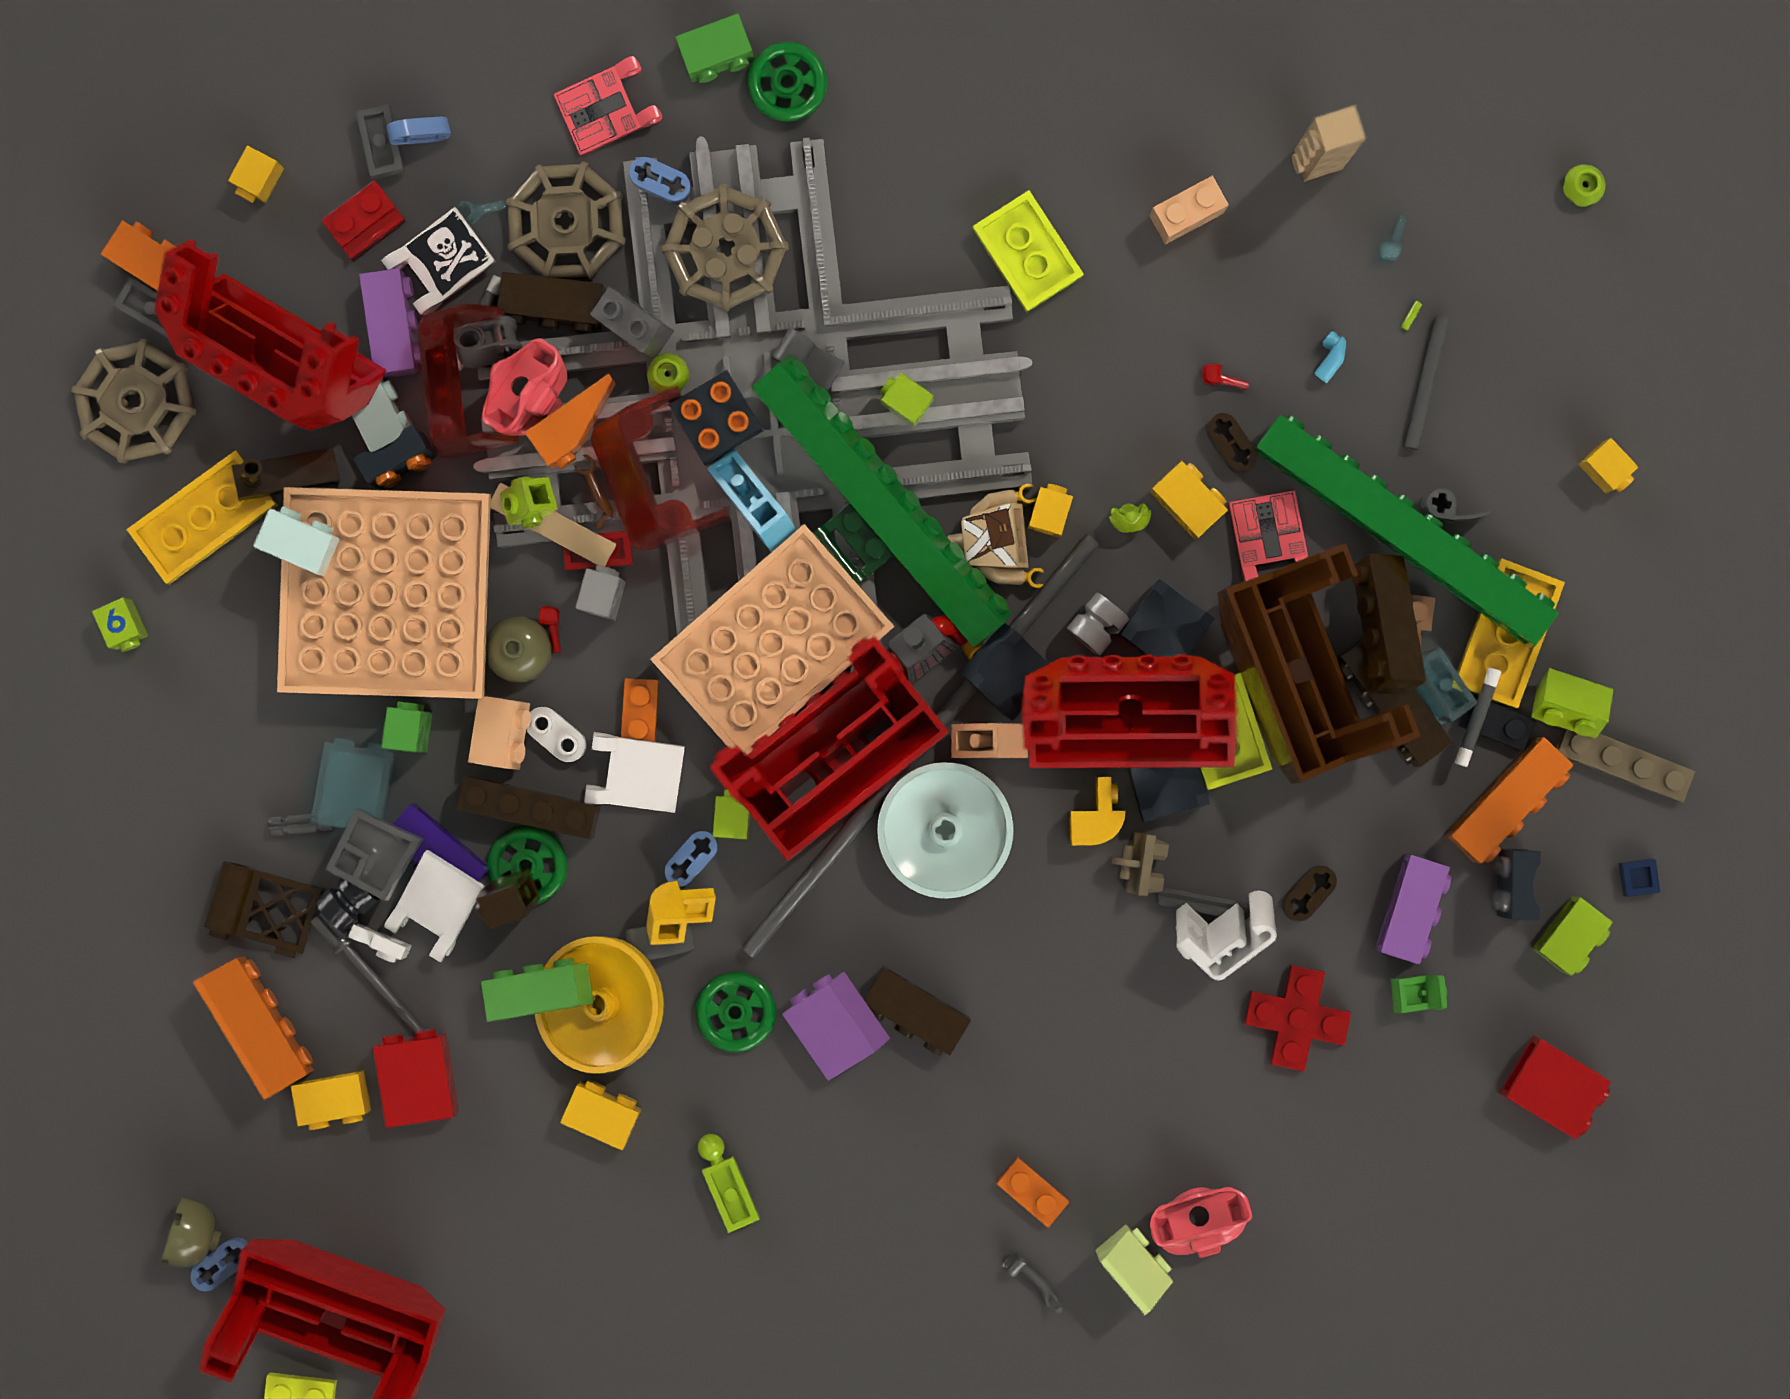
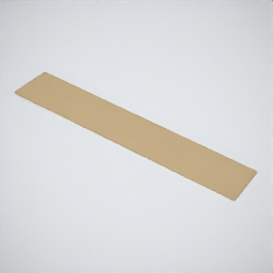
[490,483,616,567]

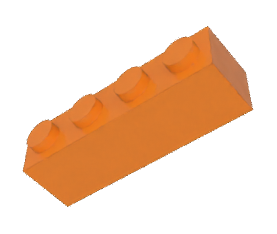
[1445,737,1574,864]

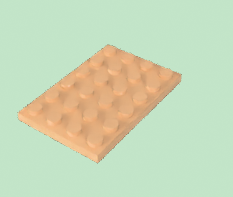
[650,524,895,754]

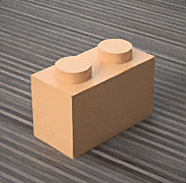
[1149,175,1229,245]
[468,696,531,770]
[951,723,1028,758]

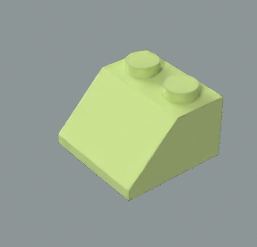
[1095,1224,1173,1315]

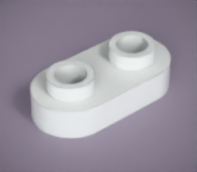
[527,707,587,762]

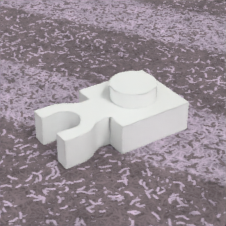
[348,923,412,962]

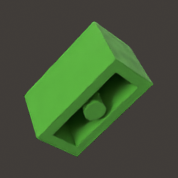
[675,13,754,83]
[382,702,433,753]

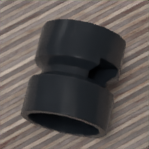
[315,878,381,933]

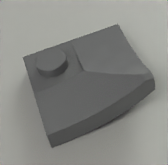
[325,808,424,901]

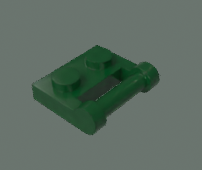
[813,504,894,585]

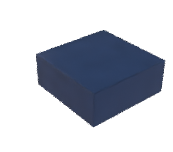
[1619,858,1660,897]

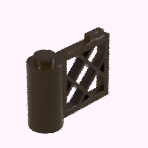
[204,861,323,958]

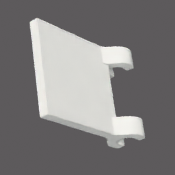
[584,732,685,813]
[384,850,484,963]

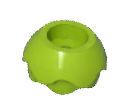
[1563,164,1606,207]
[647,353,690,396]
[1109,503,1151,533]

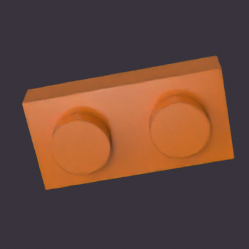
[621,678,659,742]
[996,1156,1070,1228]

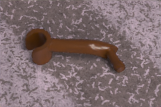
[574,455,614,529]

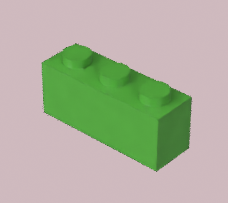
[481,958,594,1022]

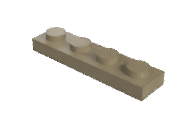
[1556,729,1696,803]

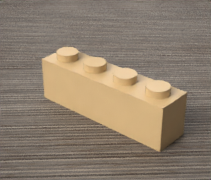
[1292,105,1366,182]

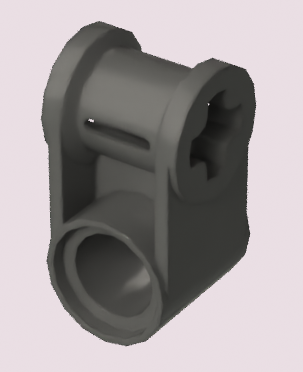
[454,316,522,368]

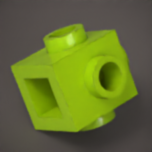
[499,476,558,529]

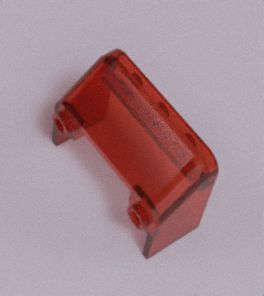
[418,303,519,458]
[591,386,731,551]

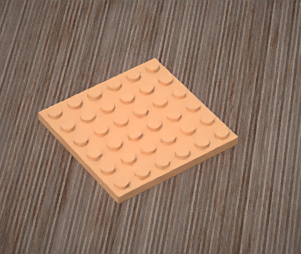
[277,487,491,699]

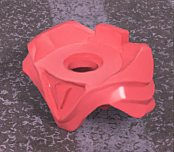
[482,338,568,436]
[1150,1187,1252,1258]

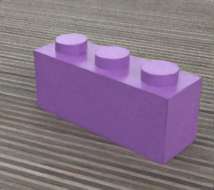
[359,268,424,379]
[1375,854,1452,965]

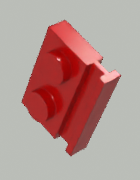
[321,180,406,261]

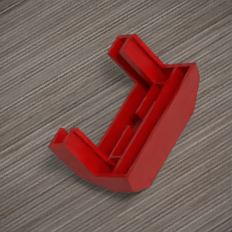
[154,239,387,431]
[709,636,949,861]
[1022,654,1237,768]
[199,1239,446,1399]

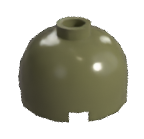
[485,616,552,683]
[161,1197,221,1268]

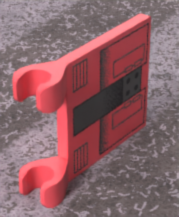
[554,56,663,156]
[1228,490,1309,582]

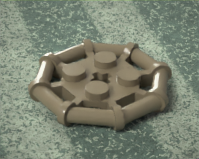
[505,161,626,280]
[661,184,789,311]
[71,338,197,464]

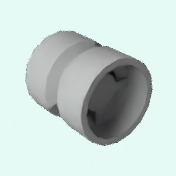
[1066,592,1130,656]

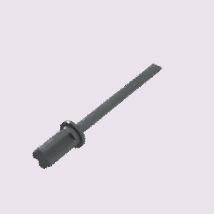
[311,913,424,1035]

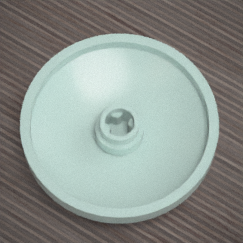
[877,762,1013,898]

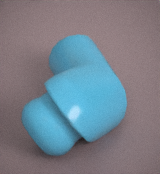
[1314,331,1347,383]

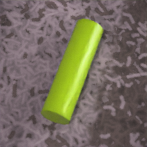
[1400,301,1422,331]

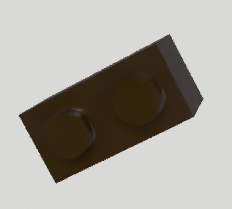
[475,868,541,929]

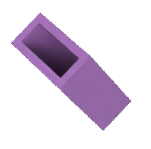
[782,971,890,1081]

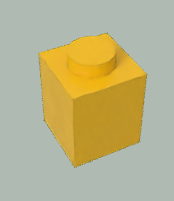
[228,145,284,204]
[1578,438,1639,494]
[1027,484,1073,538]

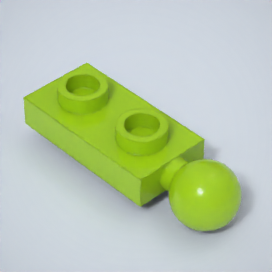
[697,1134,760,1233]

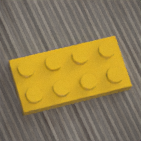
[126,450,278,585]
[1452,558,1565,709]

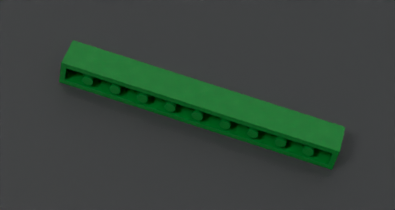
[751,354,1012,647]
[1255,414,1560,648]

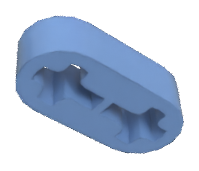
[386,116,451,145]
[629,157,691,204]
[665,831,718,887]
[190,1237,248,1291]

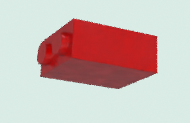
[373,1028,459,1128]
[1499,1036,1611,1140]

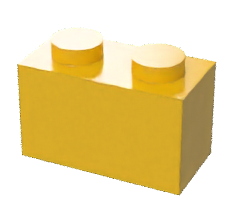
[1149,461,1228,540]
[291,1070,371,1130]
[560,1080,642,1150]

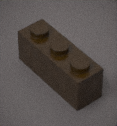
[497,272,606,333]
[863,966,971,1056]

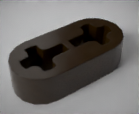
[1206,413,1257,473]
[1282,865,1337,922]

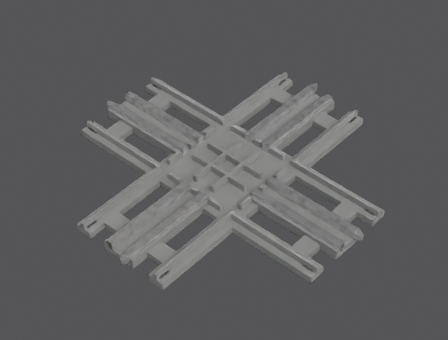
[473,136,1033,672]

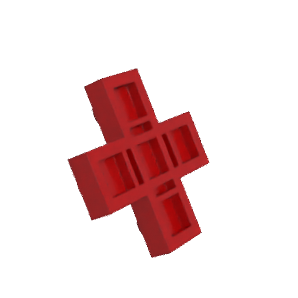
[1244,964,1352,1072]

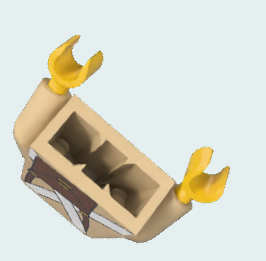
[947,484,1044,588]

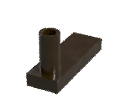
[231,448,340,501]

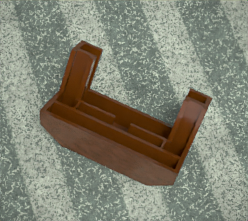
[1217,543,1420,784]

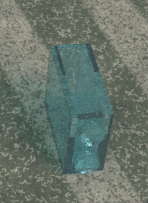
[310,738,396,829]

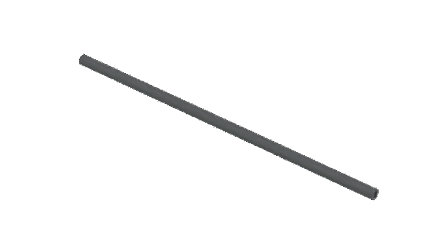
[742,534,1099,959]

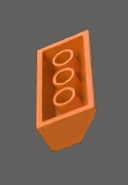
[193,956,314,1100]

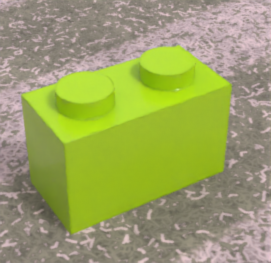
[1531,668,1614,739]
[1532,896,1613,976]

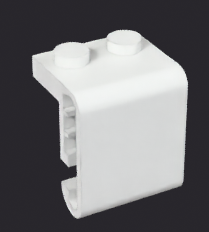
[1176,891,1276,980]

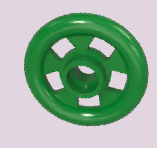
[747,42,827,122]
[487,825,567,905]
[695,971,776,1052]

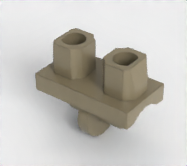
[1111,832,1169,896]

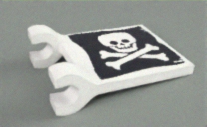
[381,207,496,317]

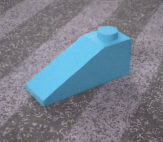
[707,448,797,552]

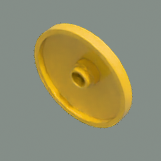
[535,936,664,1073]

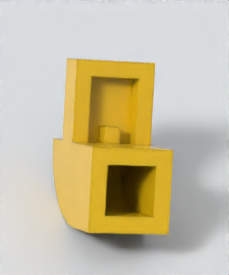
[1069,777,1126,846]
[646,881,716,945]

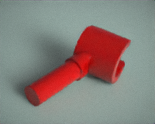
[1202,364,1249,390]
[539,606,561,653]

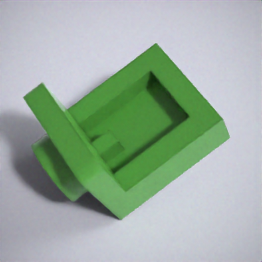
[1391,974,1447,1013]

